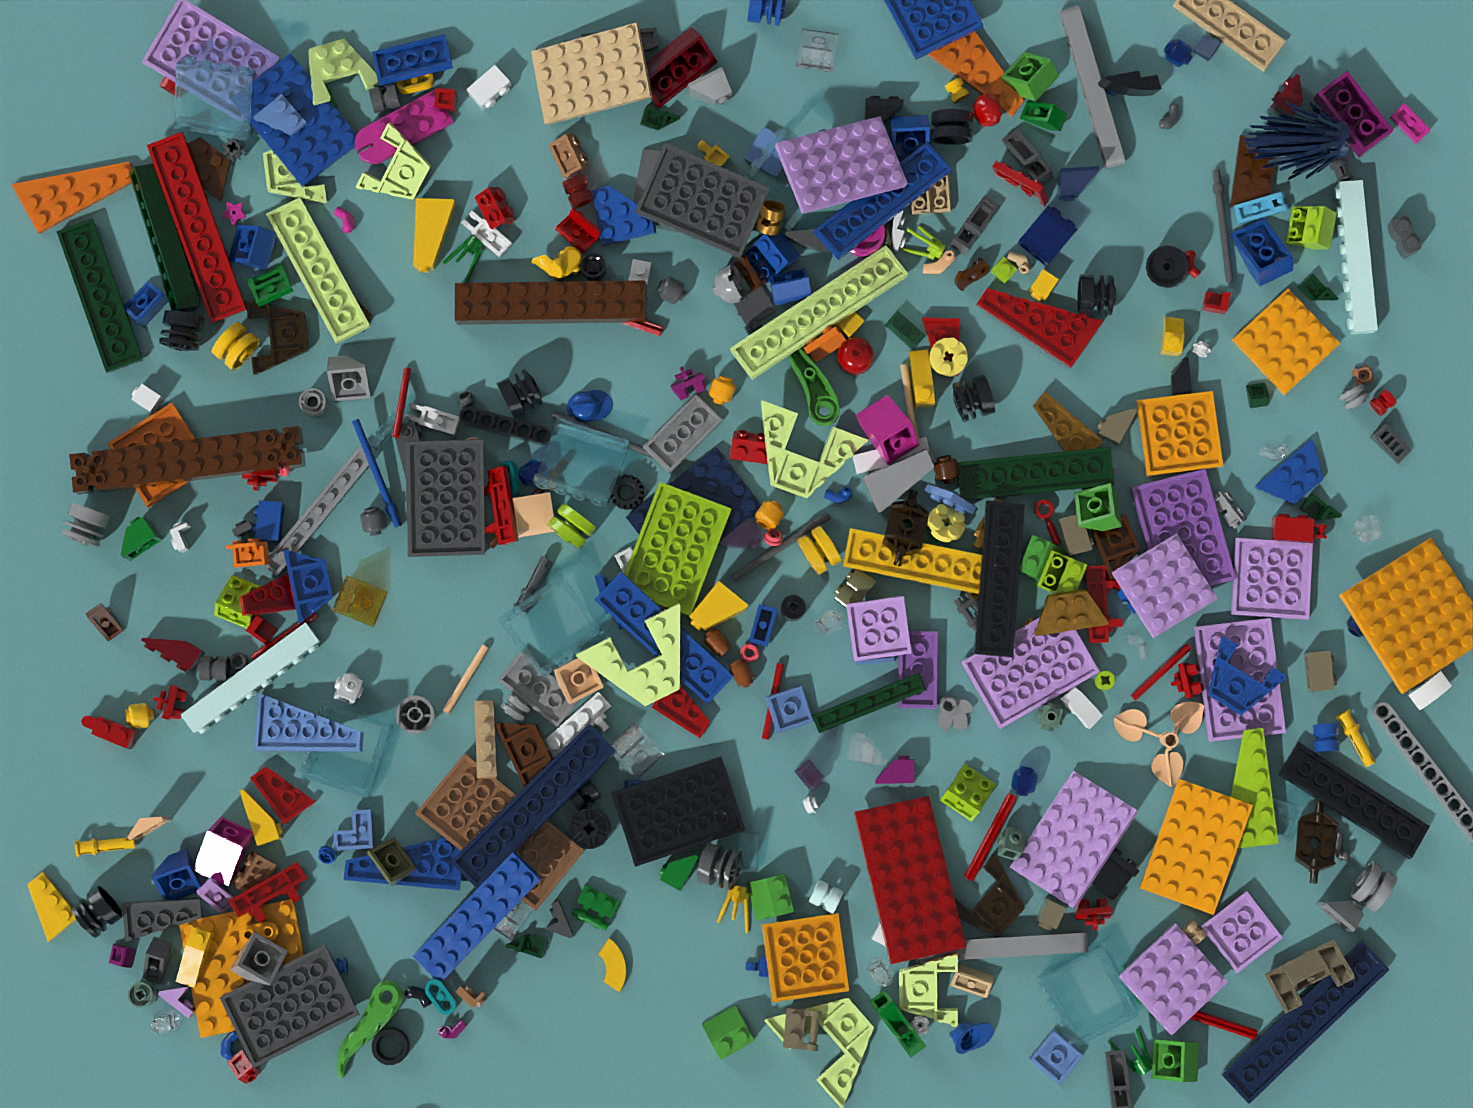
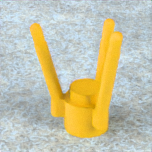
[717,886,749,933]

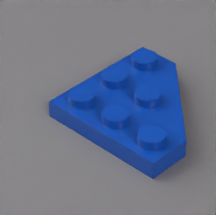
[592,186,657,246]

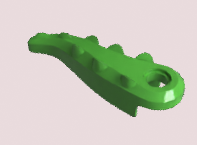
[788,348,840,426]
[337,980,403,1078]

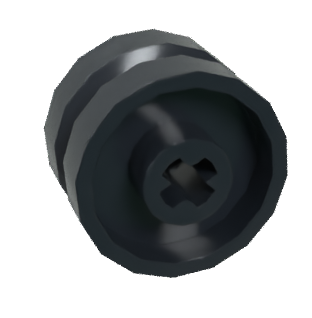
[931,109,973,145]
[1146,245,1190,288]

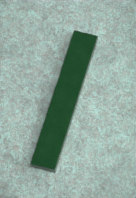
[812,673,927,733]

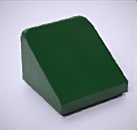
[1246,382,1269,408]

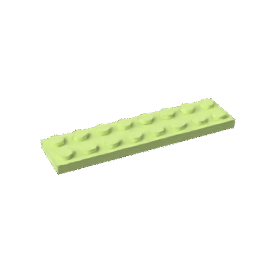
[266,197,370,344]

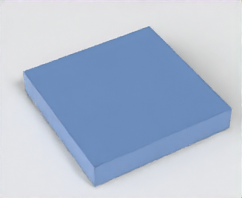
[744,127,786,179]
[765,685,814,733]
[1029,1029,1084,1085]

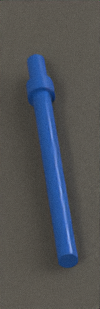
[352,419,402,528]

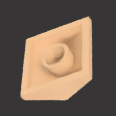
[554,658,603,704]
[128,817,171,840]

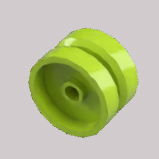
[547,503,597,550]

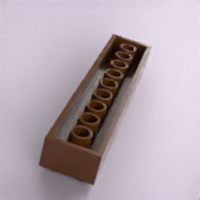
[455,280,647,325]

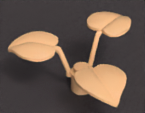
[1114,701,1204,787]

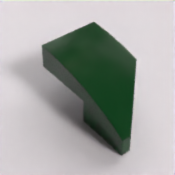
[640,106,681,131]
[1297,274,1339,301]
[1300,493,1342,520]
[506,934,548,958]

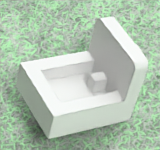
[170,521,192,553]

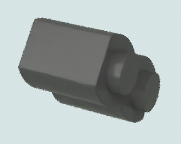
[1387,215,1421,259]

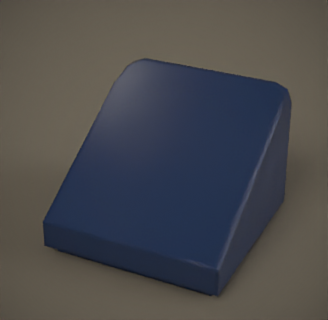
[1193,35,1220,62]

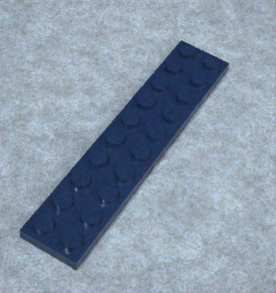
[451,724,617,889]
[1221,941,1389,1104]

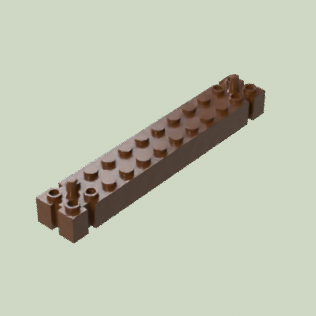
[69,426,306,495]

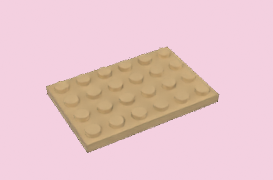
[531,23,653,125]

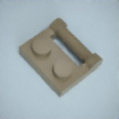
[783,1008,822,1051]

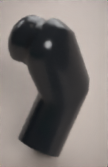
[404,986,432,1008]

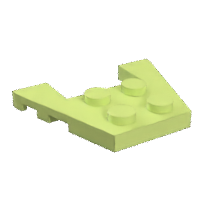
[308,39,379,106]
[356,122,431,200]
[263,150,327,203]
[899,953,958,1027]

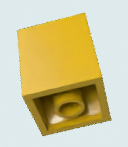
[689,581,749,631]

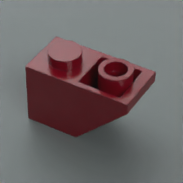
[1270,74,1303,116]

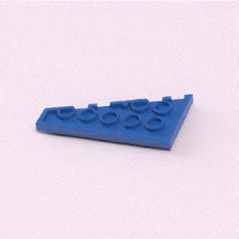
[344,837,462,891]

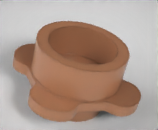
[1352,365,1374,385]

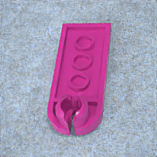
[355,90,453,164]

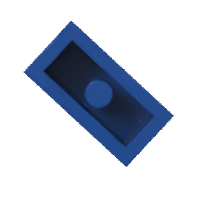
[769,268,811,305]
[253,501,285,542]
[749,604,778,648]

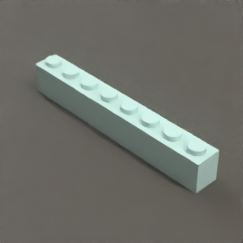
[1334,180,1378,335]
[181,622,321,734]

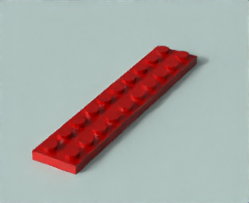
[147,132,247,323]

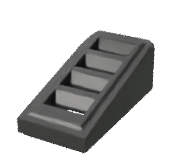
[1370,423,1412,464]

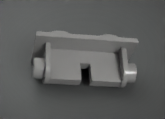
[1213,490,1246,529]

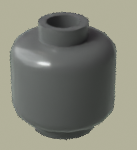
[656,276,686,304]
[360,507,387,536]

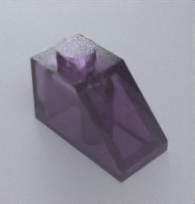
[719,518,763,549]
[794,759,824,790]

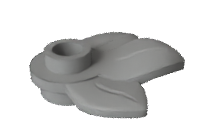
[937,696,973,732]

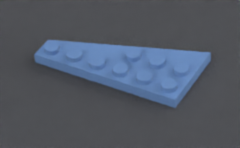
[254,693,364,752]

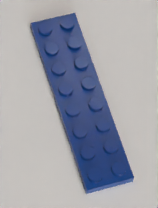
[813,142,952,261]
[594,571,734,704]
[413,851,542,982]

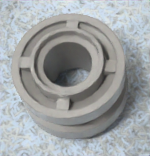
[1339,384,1370,410]
[299,388,328,417]
[500,694,531,722]

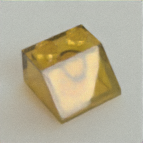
[332,575,388,627]

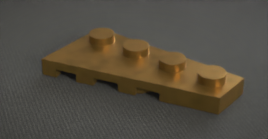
[1033,391,1103,451]

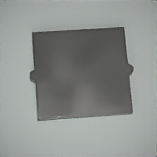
[734,286,776,326]

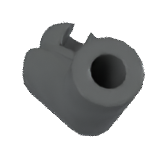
[1159,104,1178,130]
[1335,833,1350,862]

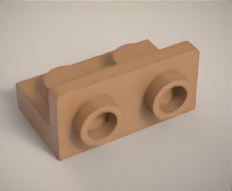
[548,134,590,178]
[233,851,277,892]
[455,986,487,1008]

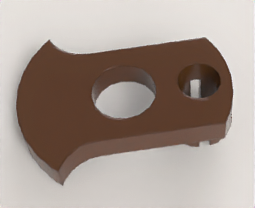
[734,254,766,290]
[954,258,989,291]

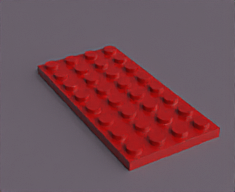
[854,796,966,965]

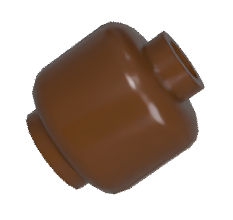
[933,455,960,484]

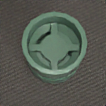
[128,981,158,1008]

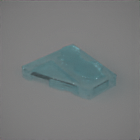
[1273,797,1303,843]

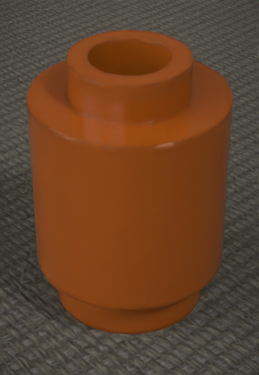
[704,629,731,657]
[729,658,755,688]

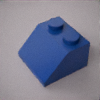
[890,115,930,161]
[229,225,277,269]

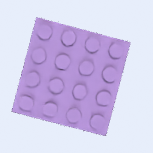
[1112,534,1218,638]
[1231,538,1313,620]
[1118,923,1228,1035]

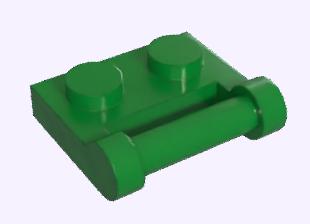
[247,263,293,307]

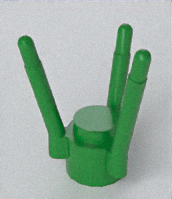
[443,235,483,283]
[1108,1029,1153,1075]

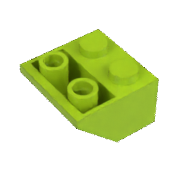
[1286,206,1337,249]
[1037,550,1087,594]

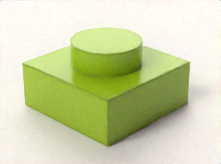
[990,257,1018,284]

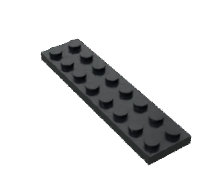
[974,500,1025,658]
[1278,742,1430,859]

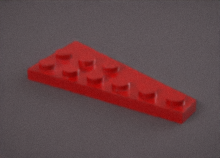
[976,288,1103,368]

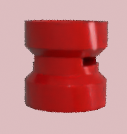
[1369,389,1397,416]

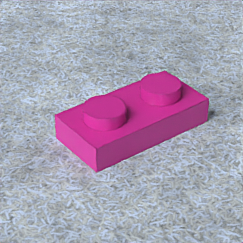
[1389,103,1431,144]

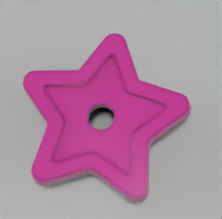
[222,202,246,226]

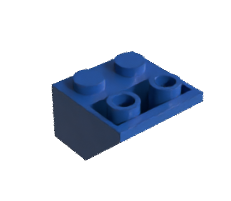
[744,231,801,284]

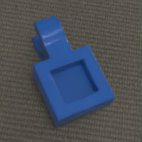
[745,957,769,977]

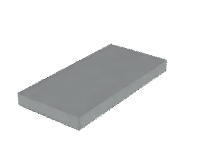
[643,394,723,474]
[498,650,581,728]

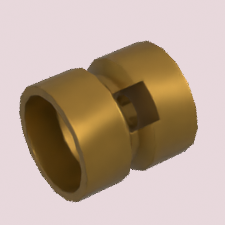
[756,200,786,236]

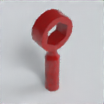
[1034,500,1061,545]

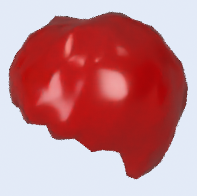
[972,93,1002,127]

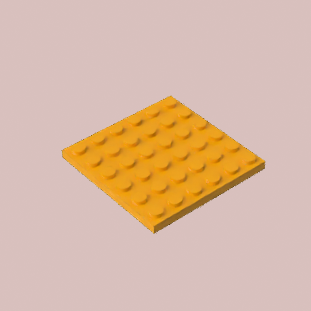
[1339,537,1473,694]
[179,899,305,1038]

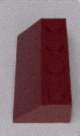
[646,27,718,108]

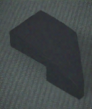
[1171,357,1192,396]

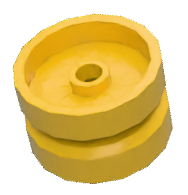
[211,322,260,371]
[797,525,842,575]

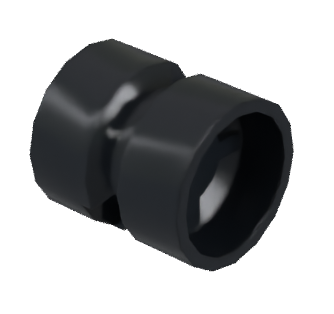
[581,253,607,281]
[781,595,806,622]
[570,779,601,812]

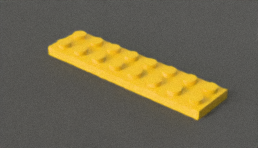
[842,528,981,594]

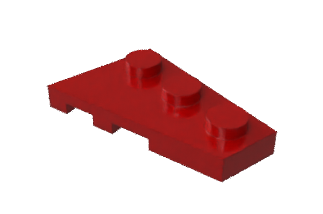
[992,161,1049,207]
[651,685,710,738]

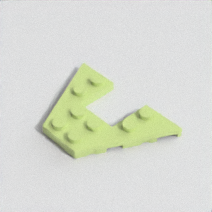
[761,400,868,498]
[576,603,680,706]
[764,998,874,1108]

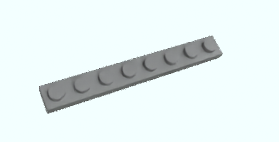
[264,446,376,577]

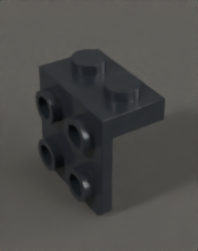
[1092,847,1139,900]

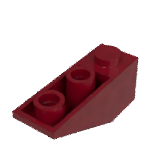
[141,638,205,672]

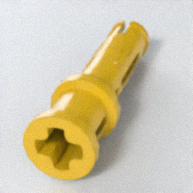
[1335,709,1376,767]
[75,837,136,857]

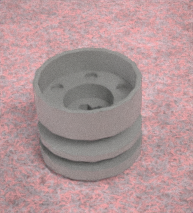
[60,502,111,547]

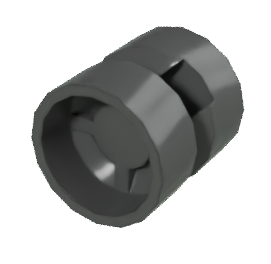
[369,83,401,113]
[198,656,230,681]

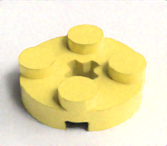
[929,338,968,377]
[927,504,965,542]

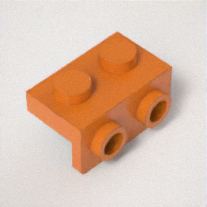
[804,325,846,362]
[226,538,270,568]

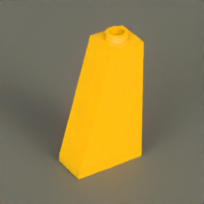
[413,198,456,273]

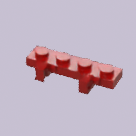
[484,466,519,545]
[1086,566,1123,643]
[229,862,307,923]

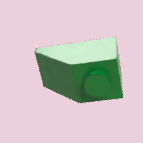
[1020,101,1068,132]
[658,855,699,891]

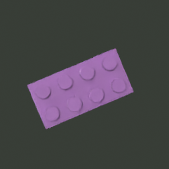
[898,631,938,709]

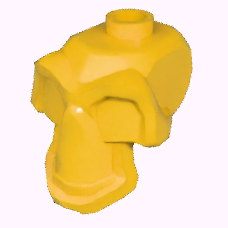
[531,246,583,282]

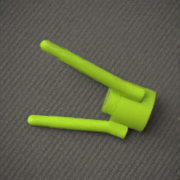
[901,226,946,260]

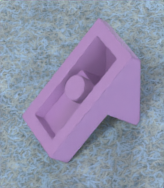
[196,878,234,914]
[158,986,195,1018]

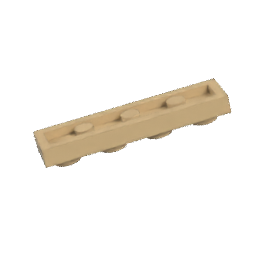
[474,700,497,778]

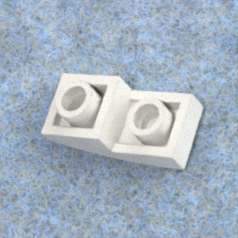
[892,210,906,252]
[1408,670,1452,710]
[1060,687,1103,729]

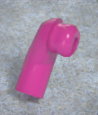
[334,206,355,233]

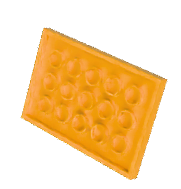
[1139,778,1253,915]

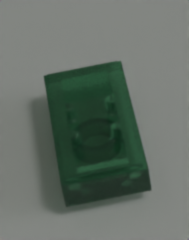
[885,310,926,350]

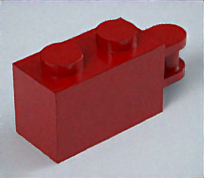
[1271,514,1328,543]
[81,716,139,749]

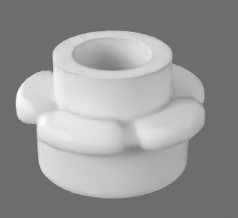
[1192,341,1211,357]
[803,795,819,814]
[910,1016,929,1035]

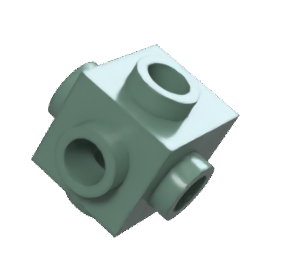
[1036,703,1065,732]
[997,827,1027,861]

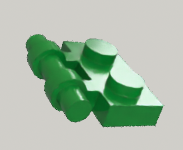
[571,884,620,931]

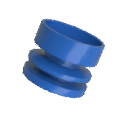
[748,0,786,26]

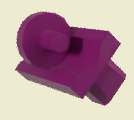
[670,366,706,400]

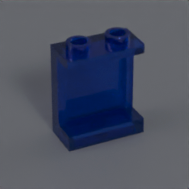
[1017,206,1078,268]

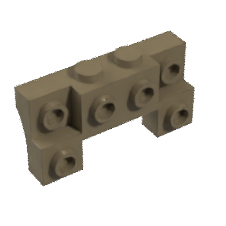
[1264,939,1355,1014]

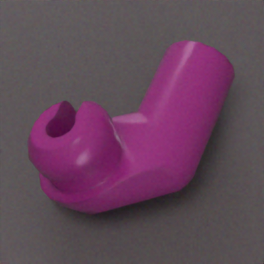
[438,1019,467,1039]

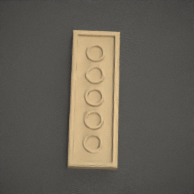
[1172,0,1286,72]

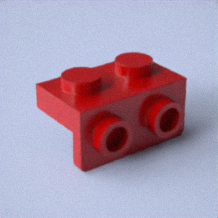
[475,187,516,229]
[555,208,602,254]
[730,430,768,464]

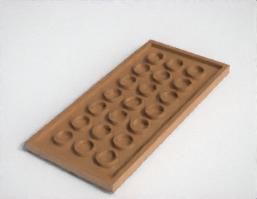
[415,754,585,912]

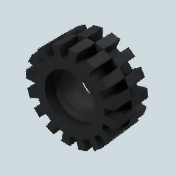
[610,474,644,510]

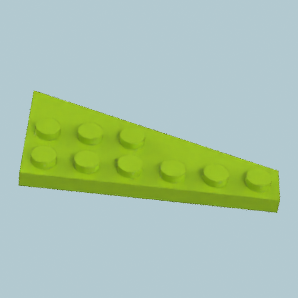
[1230,728,1279,848]

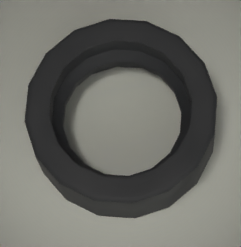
[372,1027,410,1065]

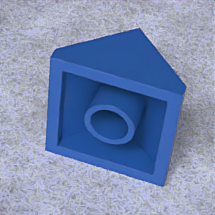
[124,281,169,327]

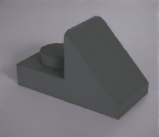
[545,901,574,938]

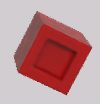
[434,88,457,113]
[1202,291,1231,315]
[245,615,278,645]

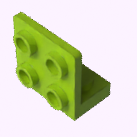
[214,575,261,629]
[940,764,996,822]

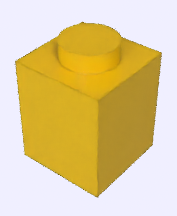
[1029,269,1059,302]

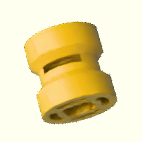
[945,78,970,104]

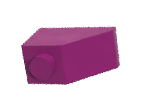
[875,756,915,784]

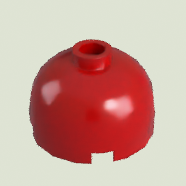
[836,337,875,376]

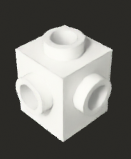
[333,673,363,705]

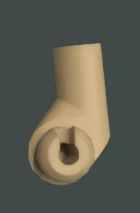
[1007,251,1031,274]

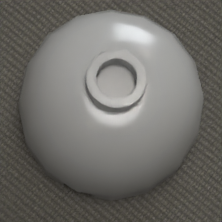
[713,264,747,304]
[396,695,435,734]

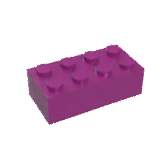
[1313,71,1394,158]

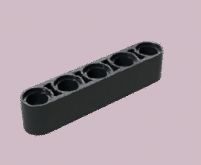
[460,407,552,446]

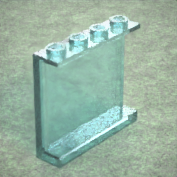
[174,56,256,141]
[534,418,629,507]

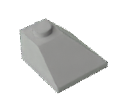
[688,67,732,105]
[327,356,371,401]
[1316,900,1364,932]
[230,932,288,985]

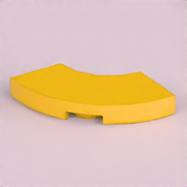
[598,938,626,992]

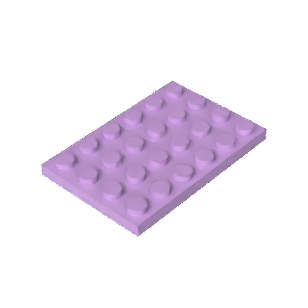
[142,0,280,122]
[775,116,908,214]
[961,618,1100,729]
[1193,618,1286,742]
[1010,771,1138,909]

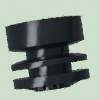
[1077,274,1116,316]
[159,310,205,351]
[496,369,543,419]
[952,375,996,422]
[569,808,611,849]
[71,885,123,938]

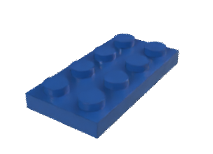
[372,34,453,86]

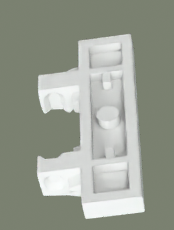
[545,692,611,758]

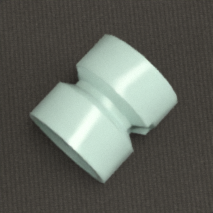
[809,879,844,914]

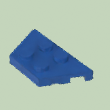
[1255,439,1323,505]
[283,550,333,623]

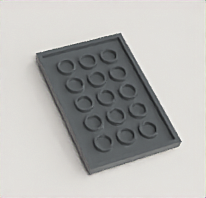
[635,143,770,258]
[405,439,485,557]
[220,944,360,1068]

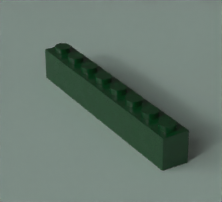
[129,164,200,312]

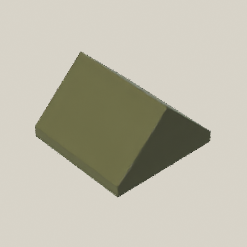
[367,837,417,886]

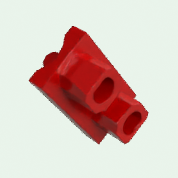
[242,470,277,491]
[1170,663,1205,698]
[153,685,187,720]
[1075,898,1112,931]

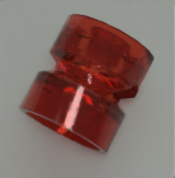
[562,174,594,209]

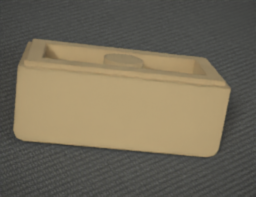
[950,963,994,998]

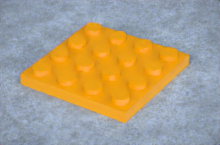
[1232,289,1341,395]
[1136,391,1223,476]
[761,913,849,1002]

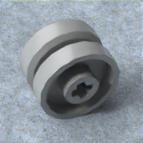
[1350,861,1397,912]

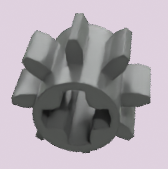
[222,137,246,162]

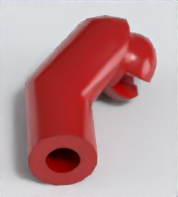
[1185,250,1201,279]

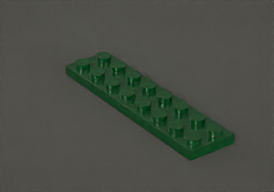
[56,218,143,373]
[958,447,1115,500]

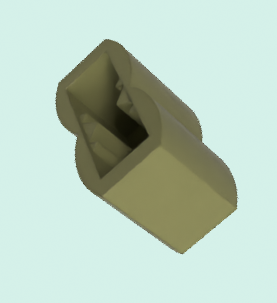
[834,569,876,609]

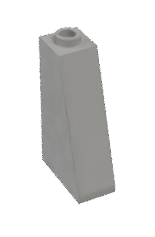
[862,449,935,513]

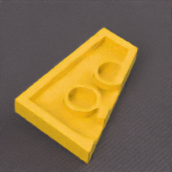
[27,872,76,942]

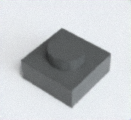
[232,520,253,538]

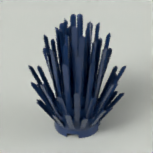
[1244,102,1349,180]

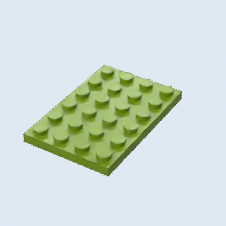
[624,482,732,616]

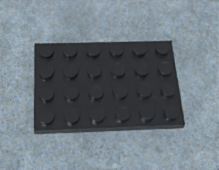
[611,756,745,867]

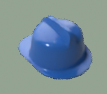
[567,390,612,423]
[949,1022,994,1054]

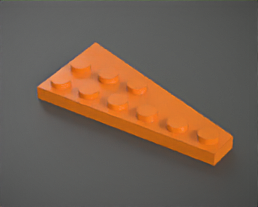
[927,32,1024,117]
[11,162,133,234]

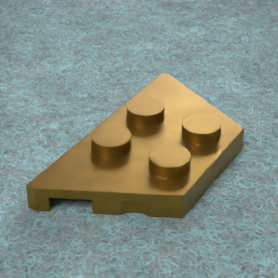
[1034,589,1109,636]

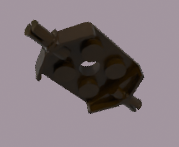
[882,490,929,567]
[1295,800,1339,884]

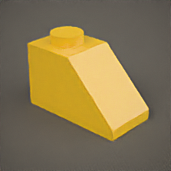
[1160,316,1184,357]

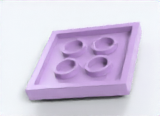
[846,596,912,661]
[1200,891,1283,973]

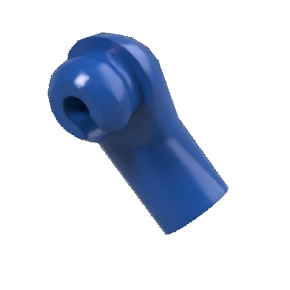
[220,1031,239,1060]

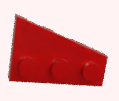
[922,317,960,376]
[239,573,296,616]
[250,767,316,825]

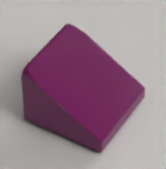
[109,944,136,968]

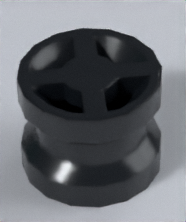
[744,318,763,335]

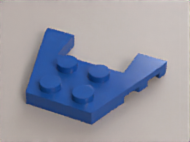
[1207,636,1288,716]

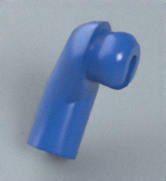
[824,486,852,504]

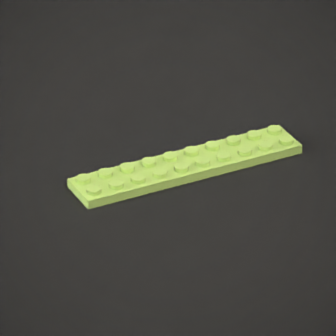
[730,245,908,380]

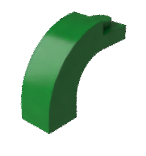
[869,990,926,1058]

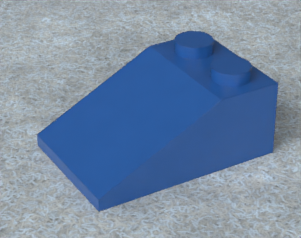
[1231,218,1293,287]

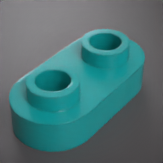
[499,460,520,498]
[425,979,457,1015]

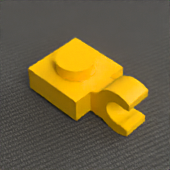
[697,140,730,167]

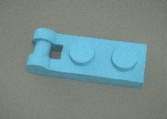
[1233,191,1289,225]

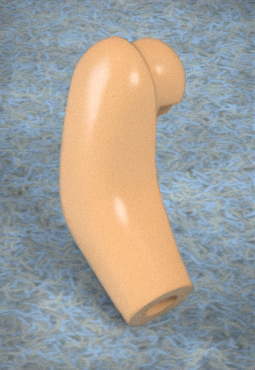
[923,250,956,274]

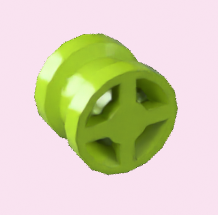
[1094,671,1115,691]

